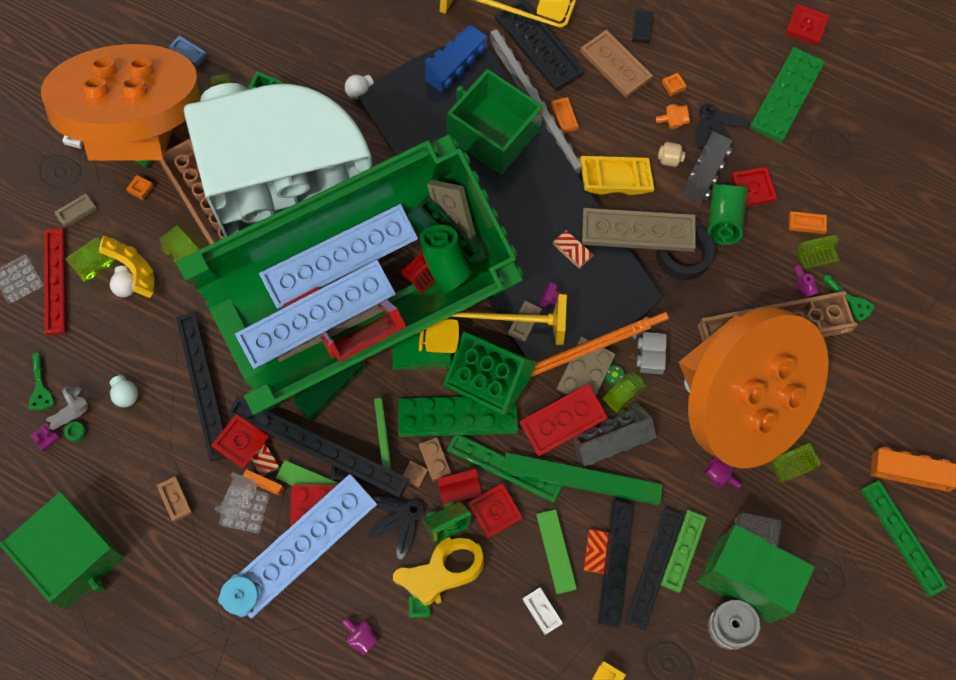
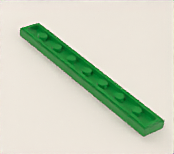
[502,453,662,505]

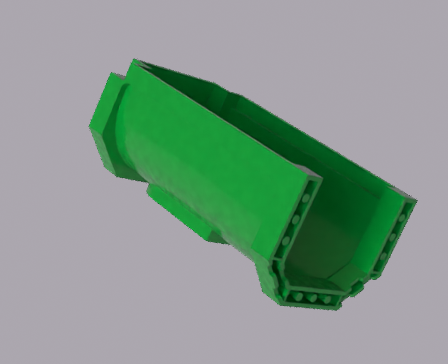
[176,135,523,415]

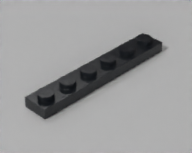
[597,501,633,628]

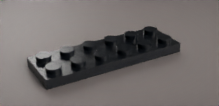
[495,0,584,91]

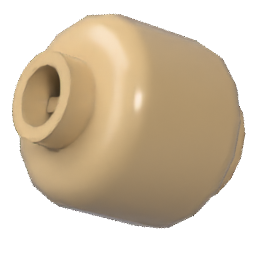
[658,142,685,167]

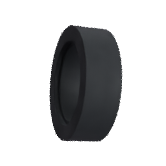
[656,225,715,280]

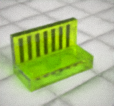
[796,235,839,270]

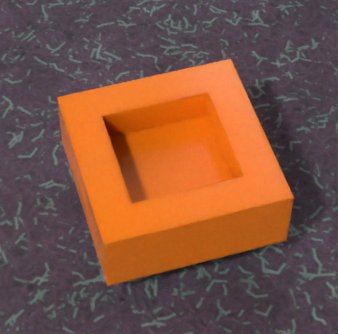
[662,73,687,96]
[126,175,154,200]

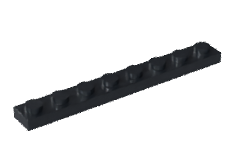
[176,312,226,462]

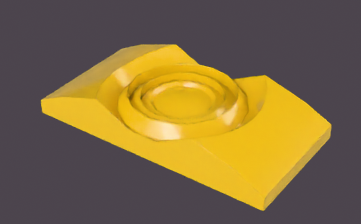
[580,156,654,195]

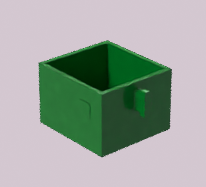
[447,69,543,176]
[0,491,125,610]

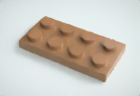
[580,30,653,98]

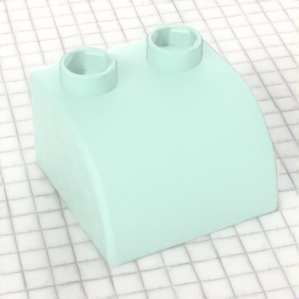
[184,83,372,237]

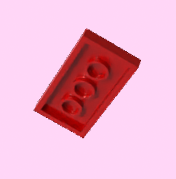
[519,383,608,456]

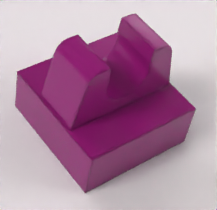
[539,282,561,307]
[30,423,60,452]

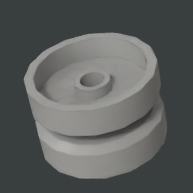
[708,600,760,650]

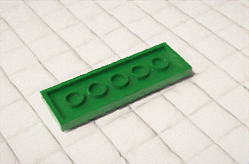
[750,47,825,143]
[399,397,518,437]

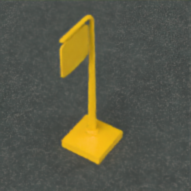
[440,0,576,27]
[419,294,567,353]

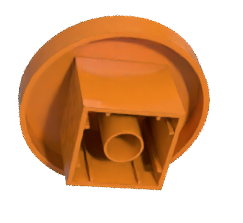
[41,44,200,161]
[679,307,828,468]

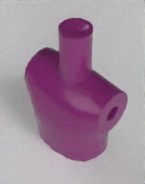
[793,265,819,299]
[704,457,742,489]
[342,617,379,656]

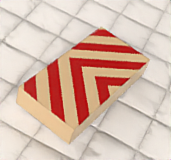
[553,230,593,269]
[252,443,279,477]

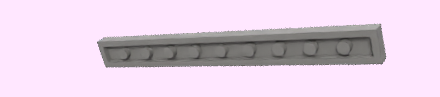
[490,29,581,175]

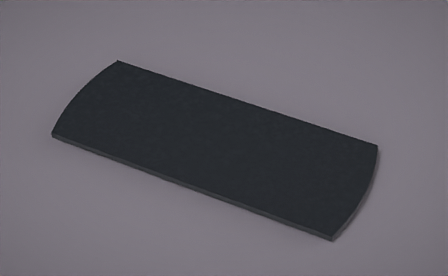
[359,46,662,362]

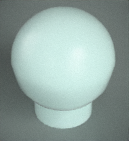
[110,375,138,407]

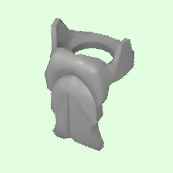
[46,386,88,430]

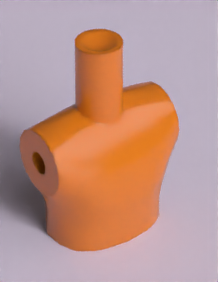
[656,104,690,129]

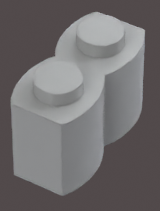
[636,332,666,374]

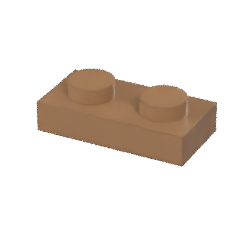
[419,438,451,482]
[157,476,192,522]

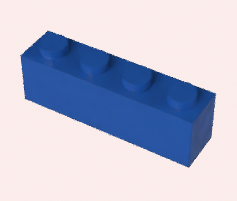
[425,25,487,92]

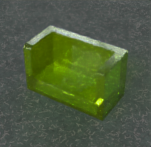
[770,443,821,484]

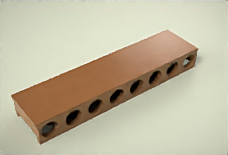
[698,291,858,342]

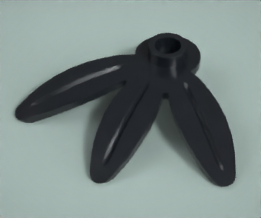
[696,103,750,149]
[370,496,424,559]

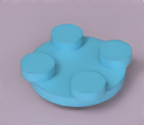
[218,574,261,617]

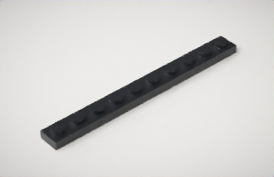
[228,397,410,498]

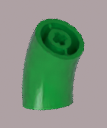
[707,184,748,245]
[420,225,473,294]

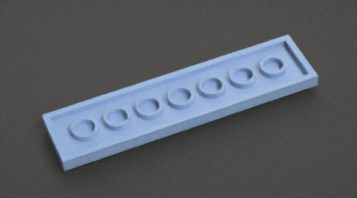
[259,204,418,309]
[235,260,396,370]
[239,474,377,619]

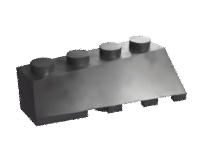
[681,131,733,205]
[572,402,656,466]

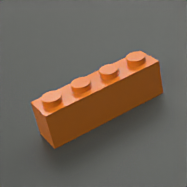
[870,447,956,492]

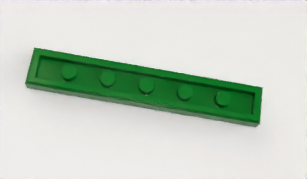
[447,435,562,504]
[861,480,948,597]

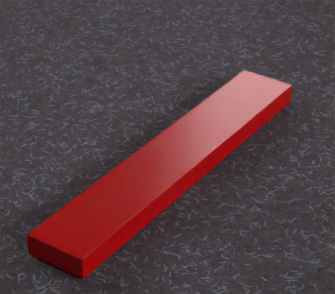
[44,228,66,336]

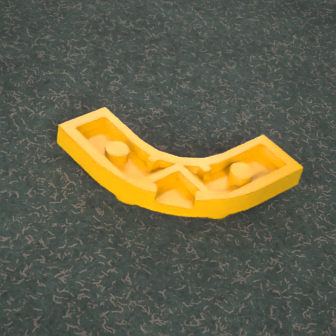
[99,236,154,298]

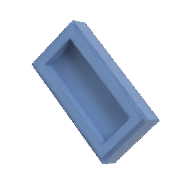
[168,35,208,68]

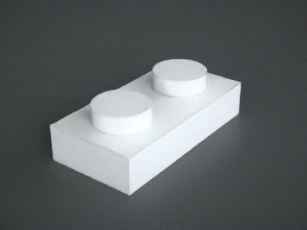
[522,588,563,635]

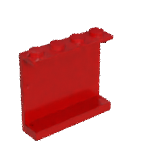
[321,299,406,362]

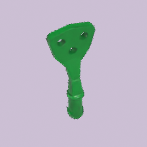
[823,275,874,322]
[28,352,55,411]

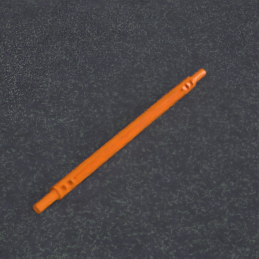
[531,312,669,377]

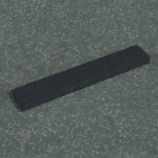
[625,508,684,631]

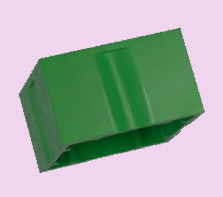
[696,524,815,624]

